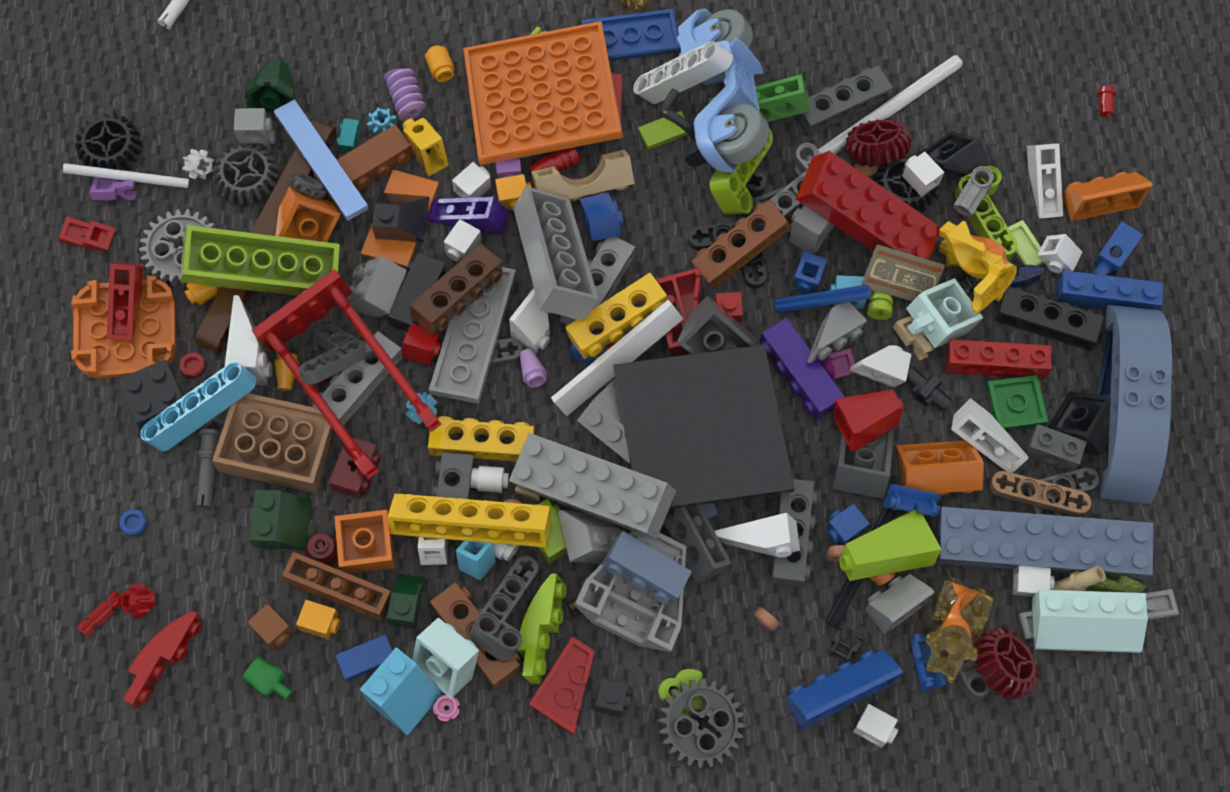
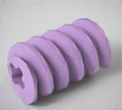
[384,68,426,122]

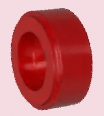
[179,353,206,379]

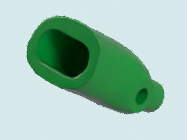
[242,656,293,700]

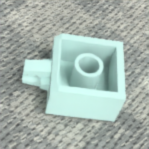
[906,278,983,348]

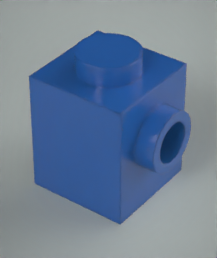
[826,504,870,546]

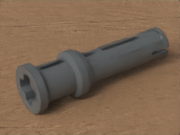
[195,429,222,509]

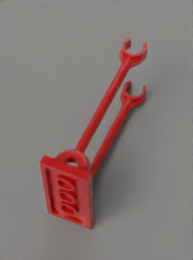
[251,269,442,479]

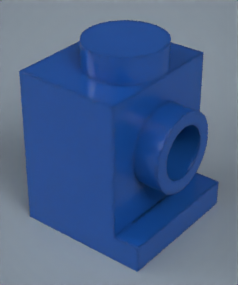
[793,252,827,294]

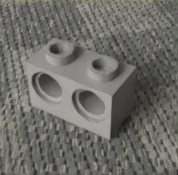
[234,108,276,153]

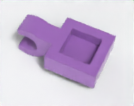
[89,177,137,201]

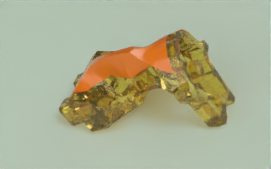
[925,578,994,684]

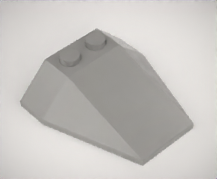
[574,531,687,652]

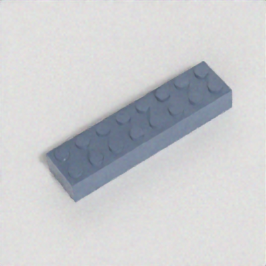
[936,507,1153,580]

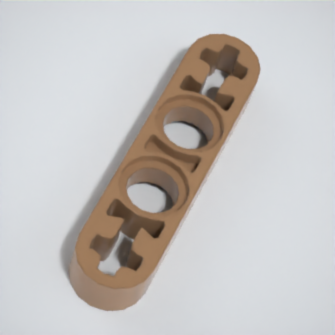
[989,471,1091,517]

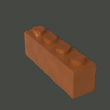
[314,125,413,204]

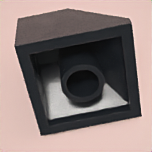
[916,131,989,175]
[372,193,430,242]
[1048,391,1111,455]

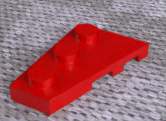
[528,636,595,735]

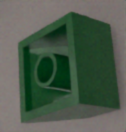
[249,490,311,550]

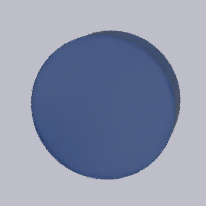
[119,509,147,536]

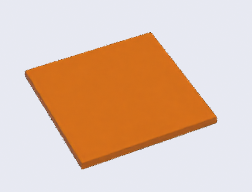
[463,21,623,165]

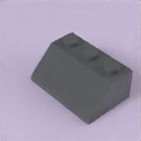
[677,296,761,354]

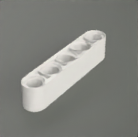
[633,41,733,104]

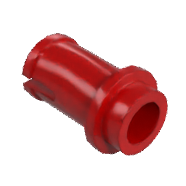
[1097,85,1117,117]

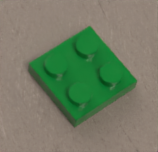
[986,375,1048,431]

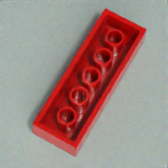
[795,150,941,260]

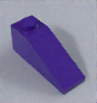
[428,197,509,233]

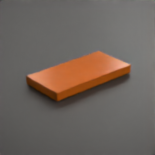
[361,170,439,269]

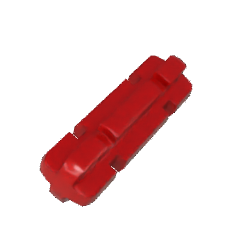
[77,591,122,637]

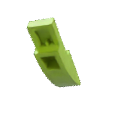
[518,574,567,684]

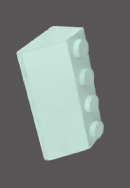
[1032,590,1148,653]

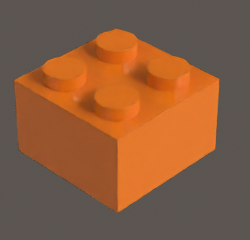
[334,510,395,574]

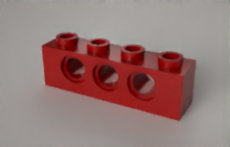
[945,339,1051,380]

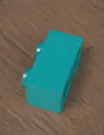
[336,118,360,152]

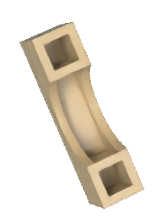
[531,149,635,201]

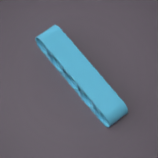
[141,362,257,452]

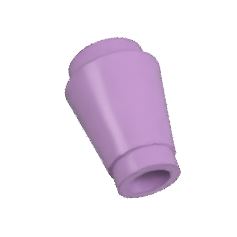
[520,349,547,387]

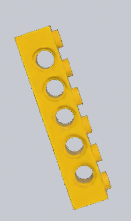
[388,493,552,547]

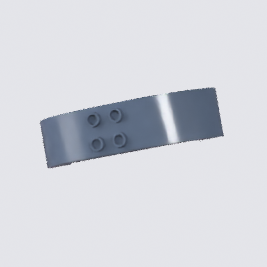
[1099,305,1172,505]

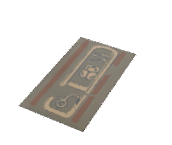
[861,245,945,301]

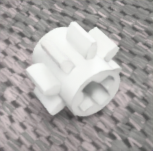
[182,149,214,179]

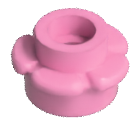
[433,695,459,721]

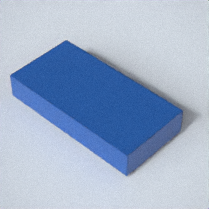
[336,634,392,681]

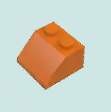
[275,187,341,242]

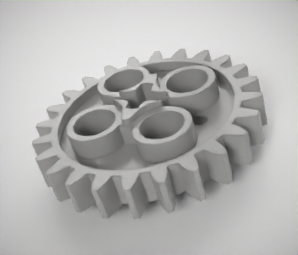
[139,209,216,286]

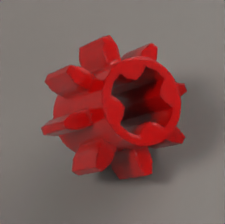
[121,584,155,617]

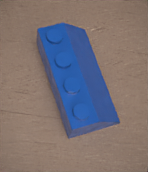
[786,650,903,730]

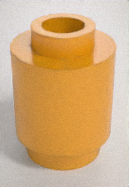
[425,45,454,82]
[184,283,221,306]

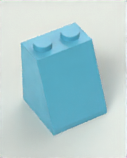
[360,647,442,736]

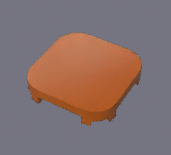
[70,275,176,379]

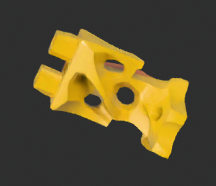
[939,221,1017,314]

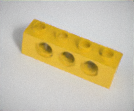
[565,273,668,359]
[428,416,534,462]

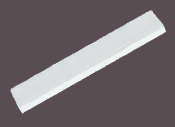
[551,300,683,416]

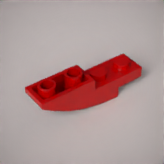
[123,611,202,709]

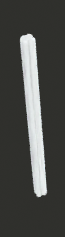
[795,55,963,176]

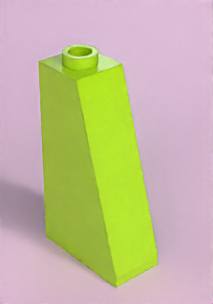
[839,509,942,581]

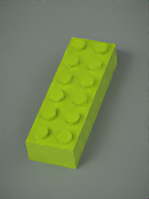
[180,225,340,296]

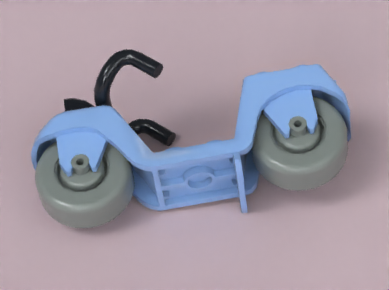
[660,8,769,173]

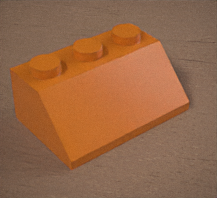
[1062,172,1153,222]
[896,440,984,495]

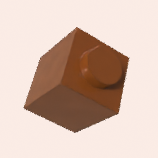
[247,604,292,650]

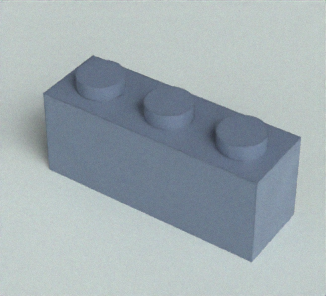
[602,531,692,605]

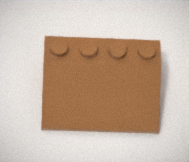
[212,393,336,494]

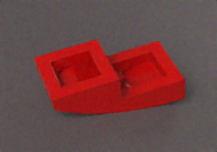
[59,216,115,252]

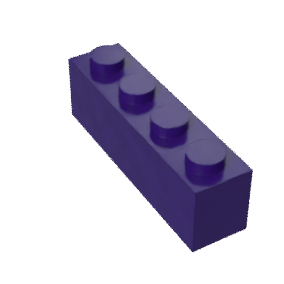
[760,318,845,420]

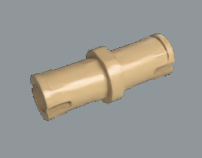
[1053,566,1106,591]

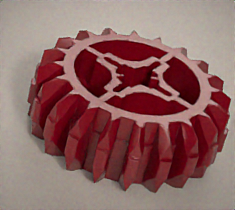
[845,118,912,168]
[972,628,1040,700]

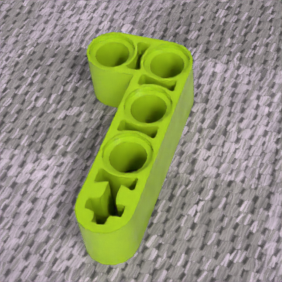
[710,128,773,215]
[955,166,1017,262]

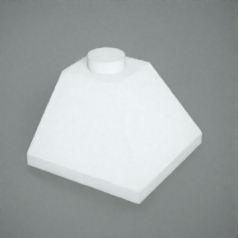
[509,288,551,354]

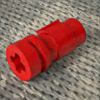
[528,147,580,176]

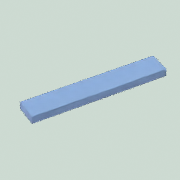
[274,99,369,221]

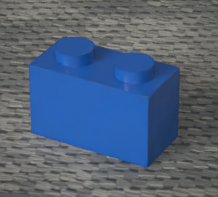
[580,193,623,241]

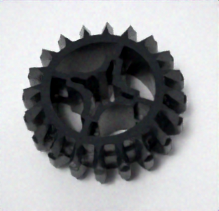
[75,113,142,171]
[873,155,938,212]

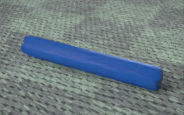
[774,285,872,313]

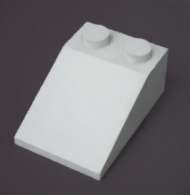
[225,295,272,386]

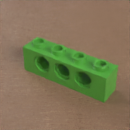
[708,74,811,122]

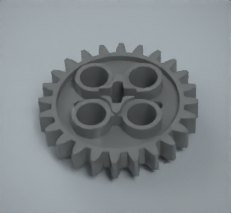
[657,678,745,768]

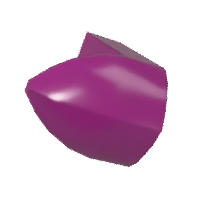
[820,348,856,380]

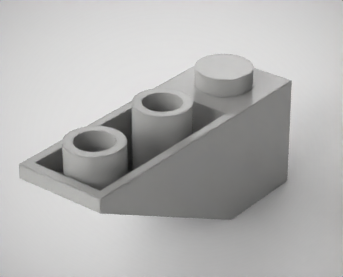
[807,302,867,364]

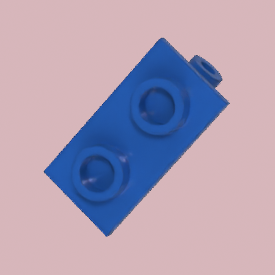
[883,484,940,518]
[910,633,947,692]

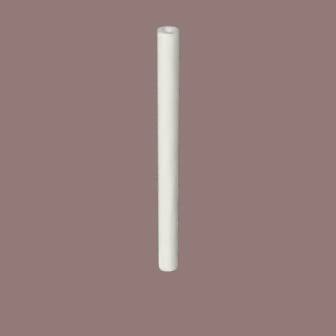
[63,163,189,188]

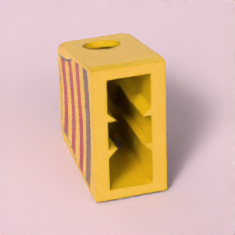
[403,118,449,177]

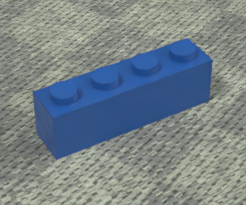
[1056,270,1163,310]

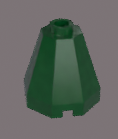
[245,59,296,114]

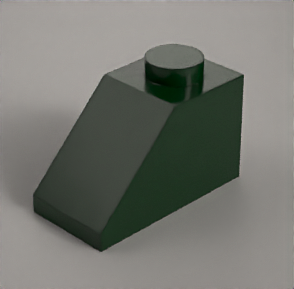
[387,574,425,629]

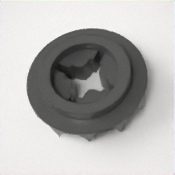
[288,173,327,199]

